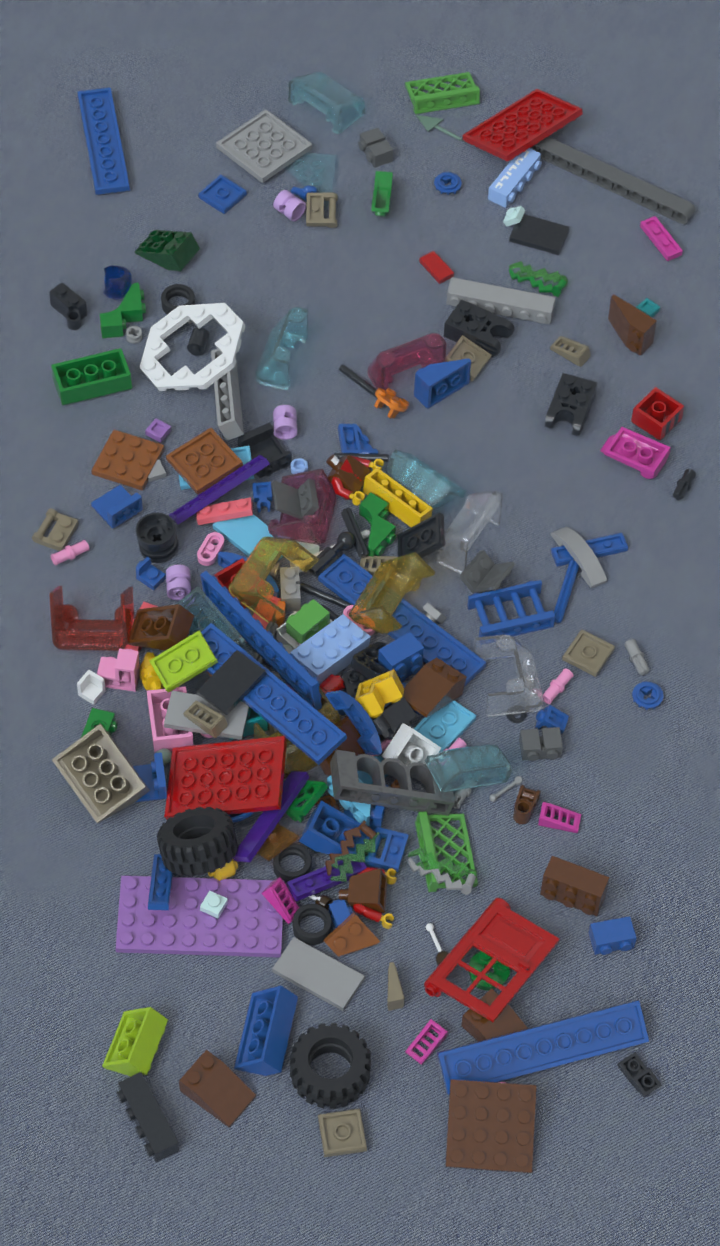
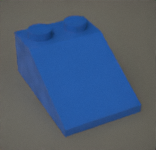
[414,358,471,409]
[299,801,370,862]

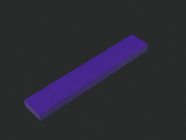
[169,455,270,525]
[233,771,310,863]

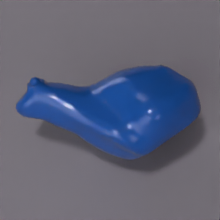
[291,185,318,202]

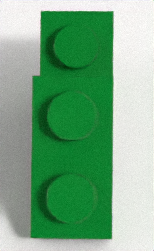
[371,171,393,217]
[100,283,146,339]
[359,492,396,557]

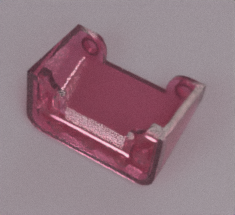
[367,333,447,390]
[268,469,336,545]

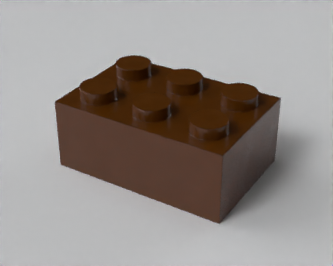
[540,856,610,916]

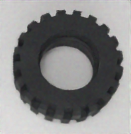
[157,807,238,877]
[290,1023,371,1109]

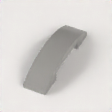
[551,527,607,588]

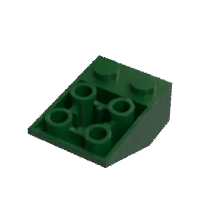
[135,230,200,271]

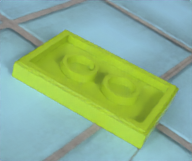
[149,630,218,693]

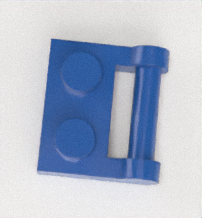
[363,827,409,873]

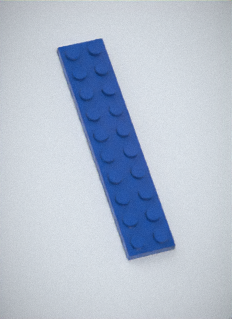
[318,554,486,687]
[200,571,322,711]
[201,623,347,765]
[437,1000,649,1095]

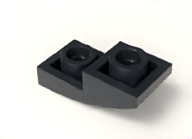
[617,1052,662,1097]

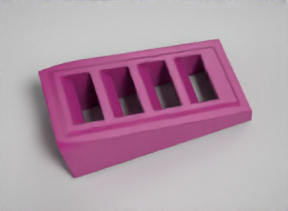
[538,802,581,833]
[261,877,299,924]
[405,1019,448,1065]

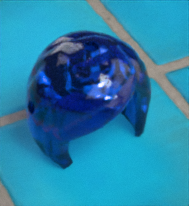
[103,265,132,300]

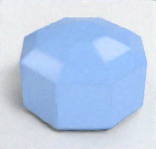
[290,458,308,477]

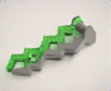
[407,848,477,895]

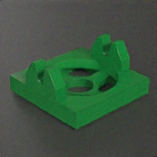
[285,780,328,823]

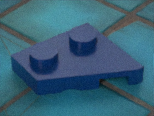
[337,424,378,454]

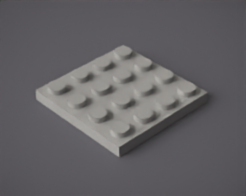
[216,110,312,183]

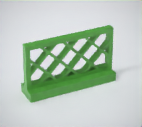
[405,72,480,114]
[415,811,478,892]

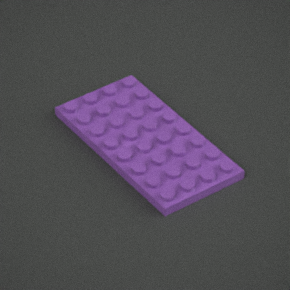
[115,876,283,957]

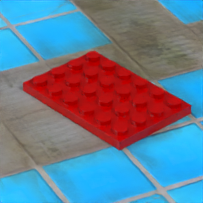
[462,89,583,162]
[164,736,287,820]

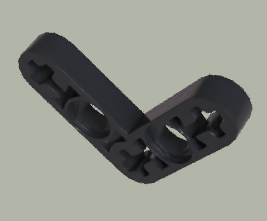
[351,642,401,681]

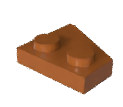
[323,912,380,957]

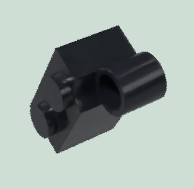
[49,282,87,330]
[371,696,417,741]

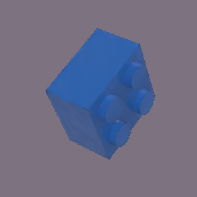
[378,632,424,683]

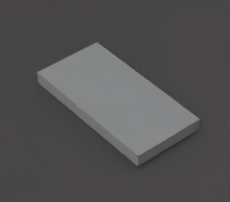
[164,691,249,740]
[272,937,365,1011]

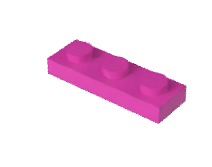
[640,216,683,261]

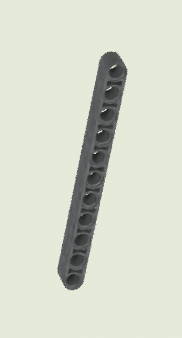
[530,137,696,224]

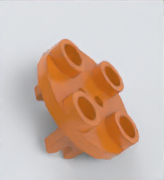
[374,388,409,419]

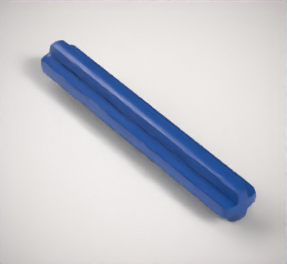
[554,559,579,623]

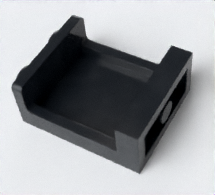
[238,423,292,479]

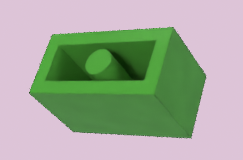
[286,599,330,644]

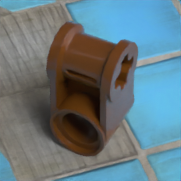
[513,785,541,825]

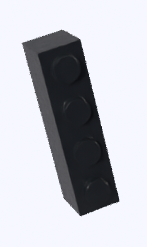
[116,1072,179,1162]

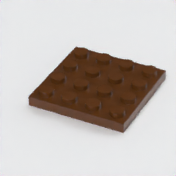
[445,1079,537,1173]

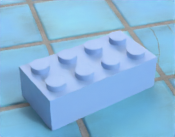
[290,614,371,684]

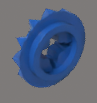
[434,172,462,195]
[632,682,663,710]

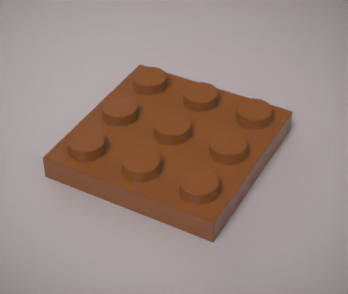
[166,428,243,495]
[91,429,165,491]

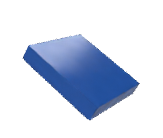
[198,174,247,214]

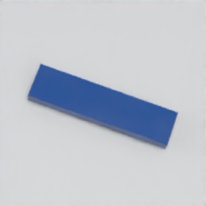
[551,533,628,567]
[148,854,173,910]

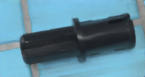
[673,469,696,501]

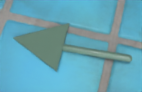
[416,115,462,141]

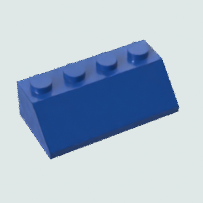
[234,986,298,1076]

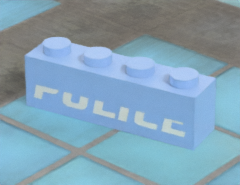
[488,148,542,208]

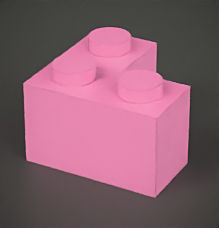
[97,649,140,692]

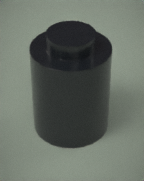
[187,327,210,356]

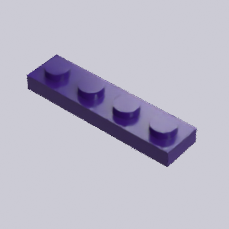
[286,858,367,902]

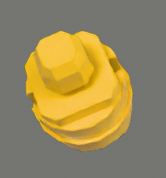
[139,652,164,690]

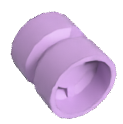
[273,190,306,222]
[273,405,297,440]
[166,565,191,601]

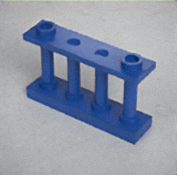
[467,580,555,644]

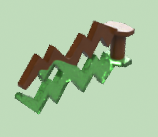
[325,820,380,882]

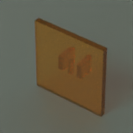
[257,824,299,861]

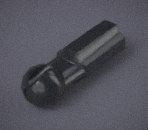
[306,532,355,578]

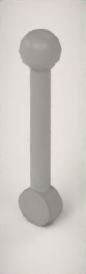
[489,776,522,802]

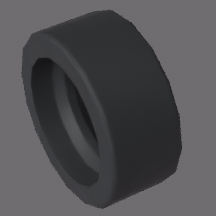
[161,284,195,315]
[273,843,312,883]
[293,904,332,945]

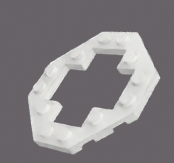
[139,303,245,391]

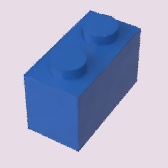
[588,916,636,955]

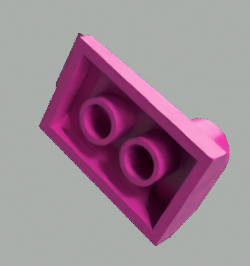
[600,427,671,479]

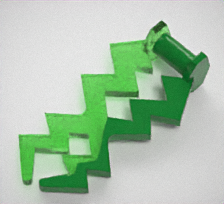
[509,261,568,297]

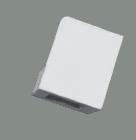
[77,670,106,705]

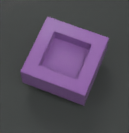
[145,419,171,443]

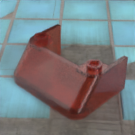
[49,586,134,651]

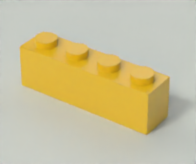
[363,468,433,527]

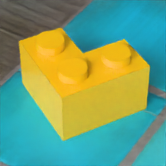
[355,669,404,718]

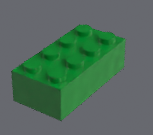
[51,348,132,405]

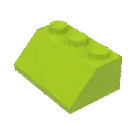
[102,1007,168,1076]

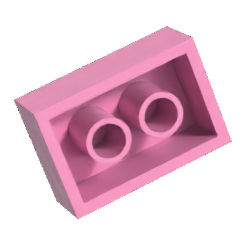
[147,686,193,753]

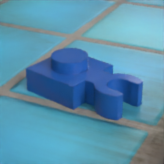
[252,482,272,513]

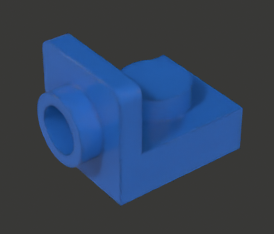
[136,557,166,590]
[535,705,569,734]

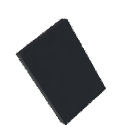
[509,214,569,255]
[397,512,445,568]
[197,650,266,715]

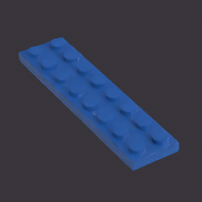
[77,87,130,195]

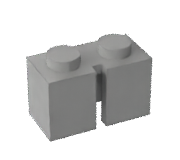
[280,567,301,612]

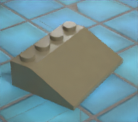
[52,724,150,824]

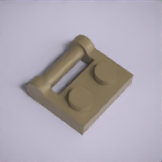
[306,193,338,228]
[32,508,79,551]

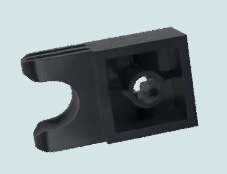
[444,299,515,356]
[544,373,598,436]

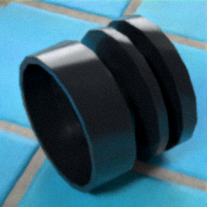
[135,512,179,563]

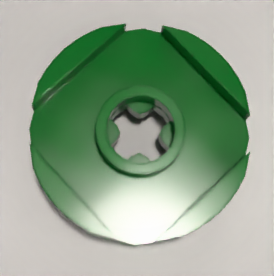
[468,951,510,991]

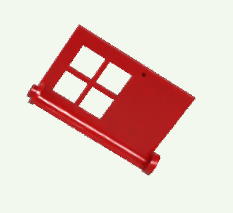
[424,897,560,1022]

